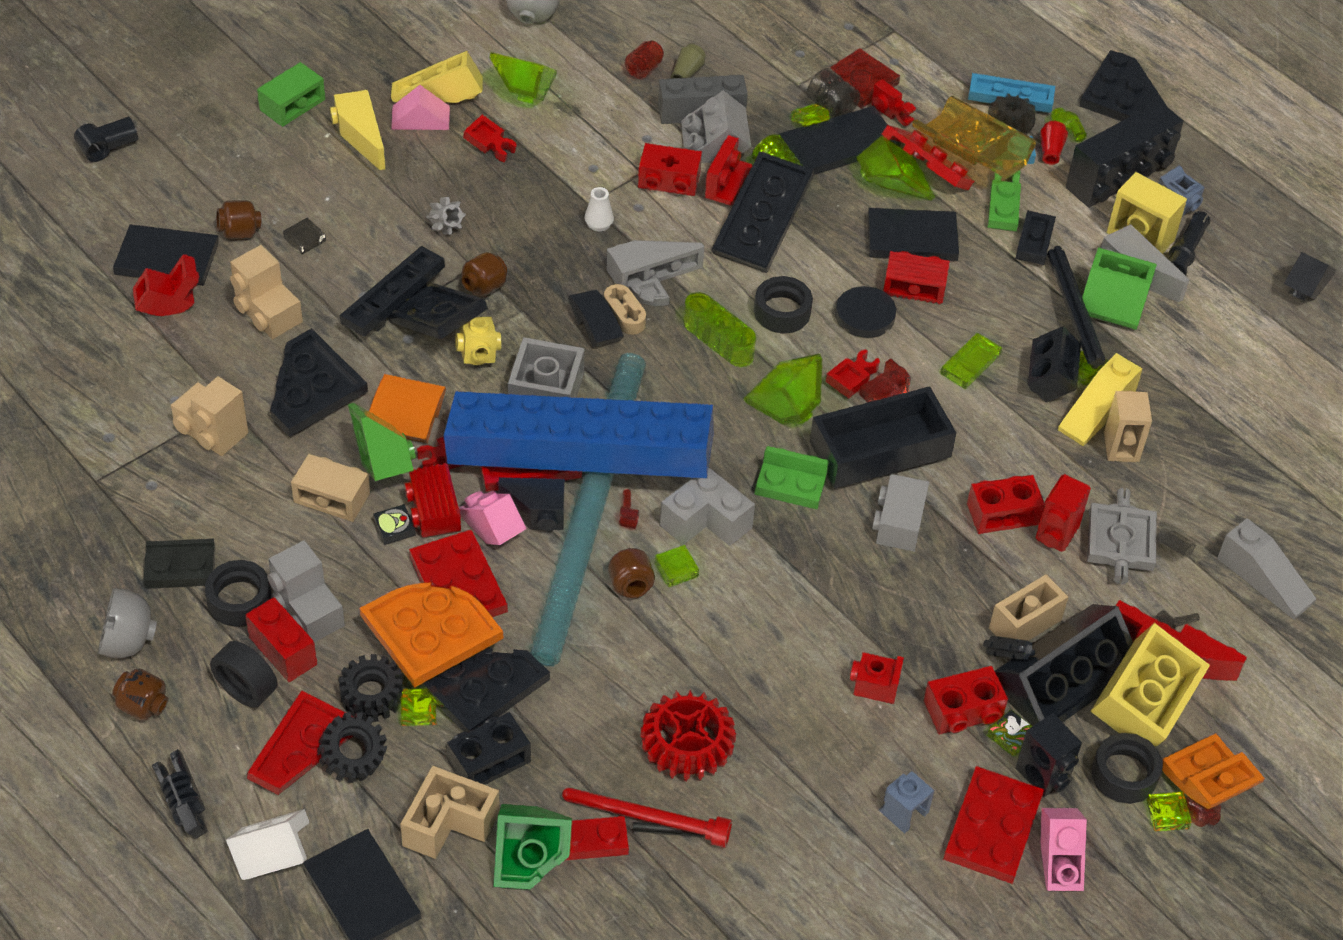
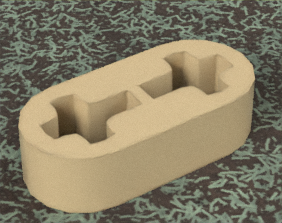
[604,284,646,335]

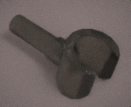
[1156,610,1200,630]

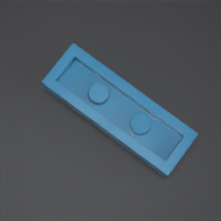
[968,73,1055,113]

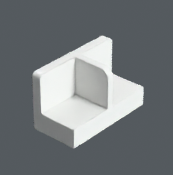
[226,809,310,880]

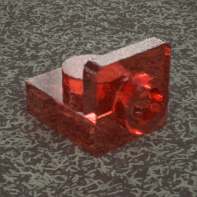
[859,359,911,403]

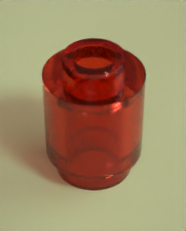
[625,40,664,79]

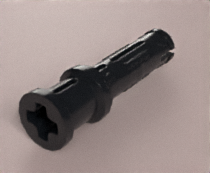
[1168,211,1211,276]

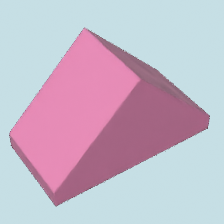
[392,85,450,130]

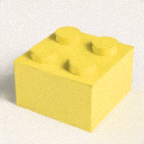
[1107,172,1187,254]

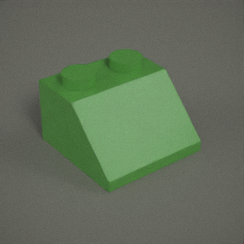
[348,403,416,481]

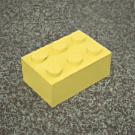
[1090,623,1210,747]

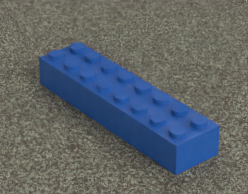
[444,391,714,478]

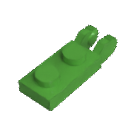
[987,164,1021,231]

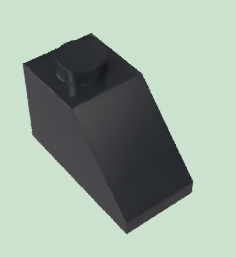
[1284,252,1337,301]
[498,477,565,531]

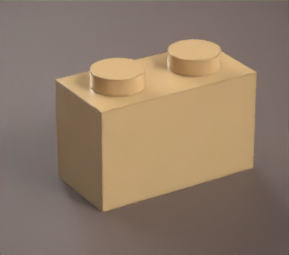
[1104,391,1152,462]
[291,454,370,522]
[989,574,1069,640]

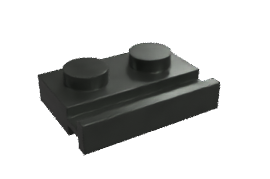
[144,538,215,589]

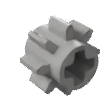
[426,197,466,235]

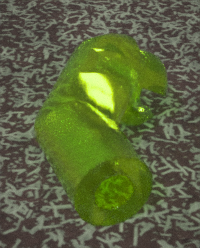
[1051,107,1087,142]

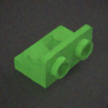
[755,446,829,510]

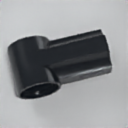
[74,116,139,162]

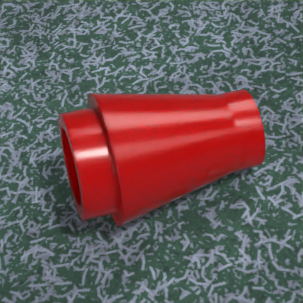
[1040,121,1068,165]

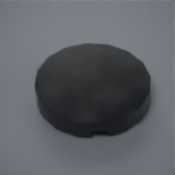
[835,286,897,338]

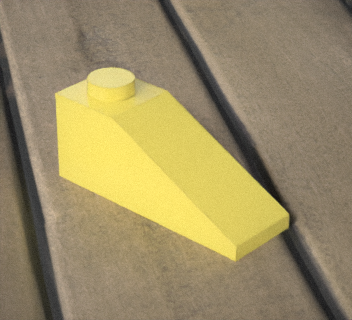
[391,51,483,103]
[330,90,385,170]
[1058,353,1142,446]

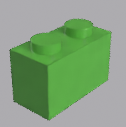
[257,62,325,127]

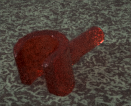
[619,489,640,529]

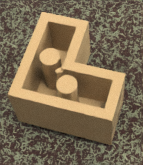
[230,245,303,340]
[171,376,248,456]
[400,765,500,859]

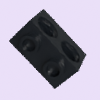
[1027,326,1081,402]
[447,712,531,785]
[1015,713,1082,798]

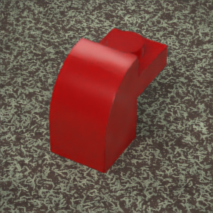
[133,254,199,316]

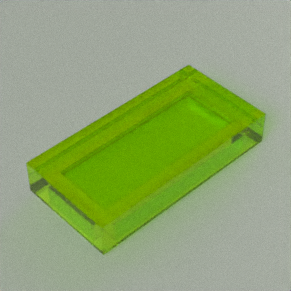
[940,333,1002,390]

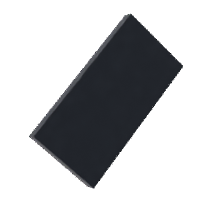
[772,106,900,175]
[712,151,814,273]

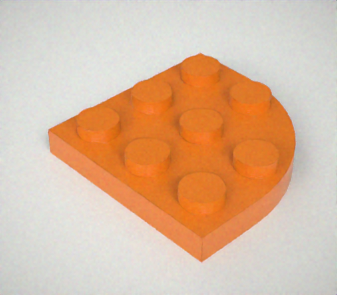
[360,583,504,688]

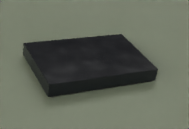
[867,208,959,261]
[113,224,219,286]
[387,283,488,340]
[302,829,422,940]

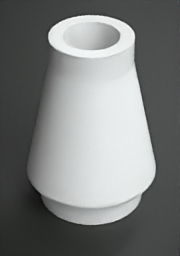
[584,187,614,232]

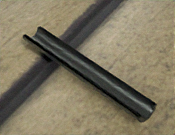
[633,822,705,837]

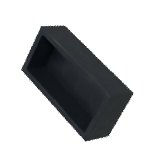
[1065,101,1184,208]
[809,386,957,489]

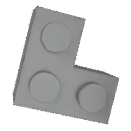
[660,468,755,546]
[267,540,345,642]

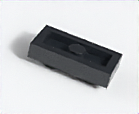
[1015,210,1056,265]

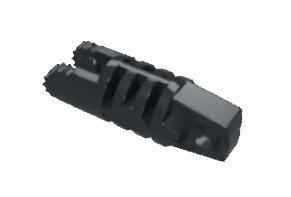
[152,749,208,839]

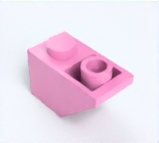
[459,491,527,545]
[1040,808,1087,891]

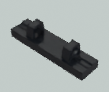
[339,246,445,337]

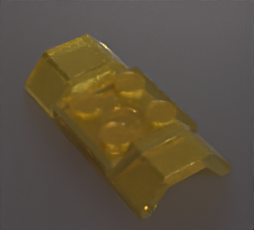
[912,96,1036,179]

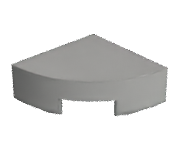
[629,277,670,306]

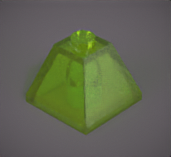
[489,52,557,104]
[856,135,936,201]
[743,354,823,425]

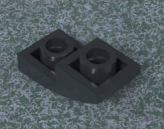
[568,289,624,348]

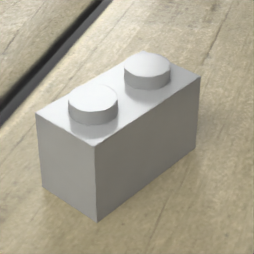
[872,474,929,552]

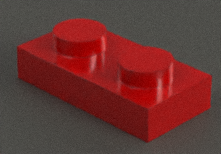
[564,816,629,861]

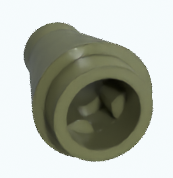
[671,44,706,79]

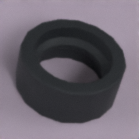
[754,276,813,334]
[205,560,271,627]
[210,641,278,708]
[1092,733,1163,804]

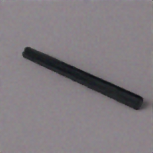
[1047,246,1106,369]

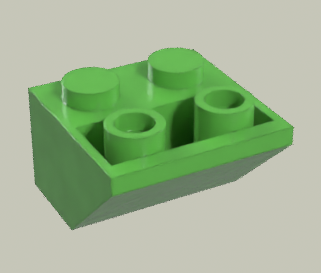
[1082,247,1157,330]

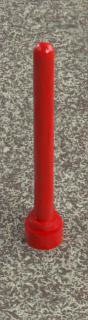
[562,788,732,848]

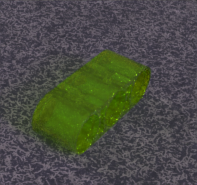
[683,292,756,367]

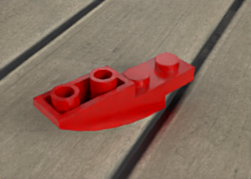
[1115,600,1247,681]

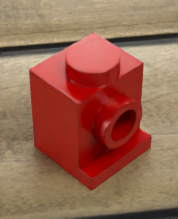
[849,652,904,704]

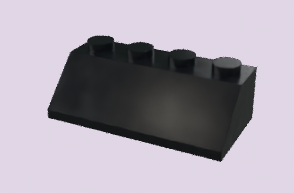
[995,604,1133,726]

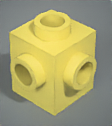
[455,317,501,365]

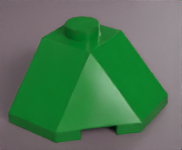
[493,804,572,890]

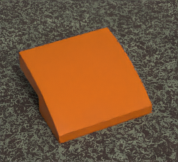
[369,374,446,443]
[1162,733,1265,809]

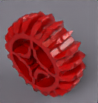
[640,689,736,782]

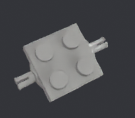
[1087,488,1157,584]

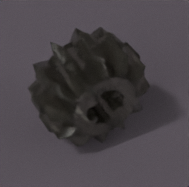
[988,93,1036,136]

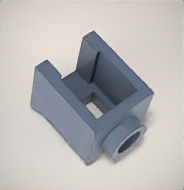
[1158,165,1204,216]
[879,771,934,834]

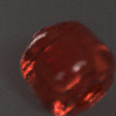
[1182,796,1221,827]

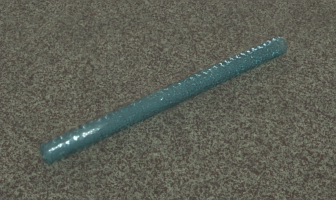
[530,353,646,666]

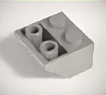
[681,90,751,163]

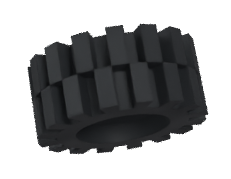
[339,654,404,722]
[317,712,387,783]

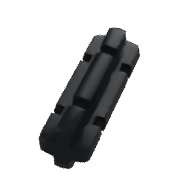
[983,636,1035,661]

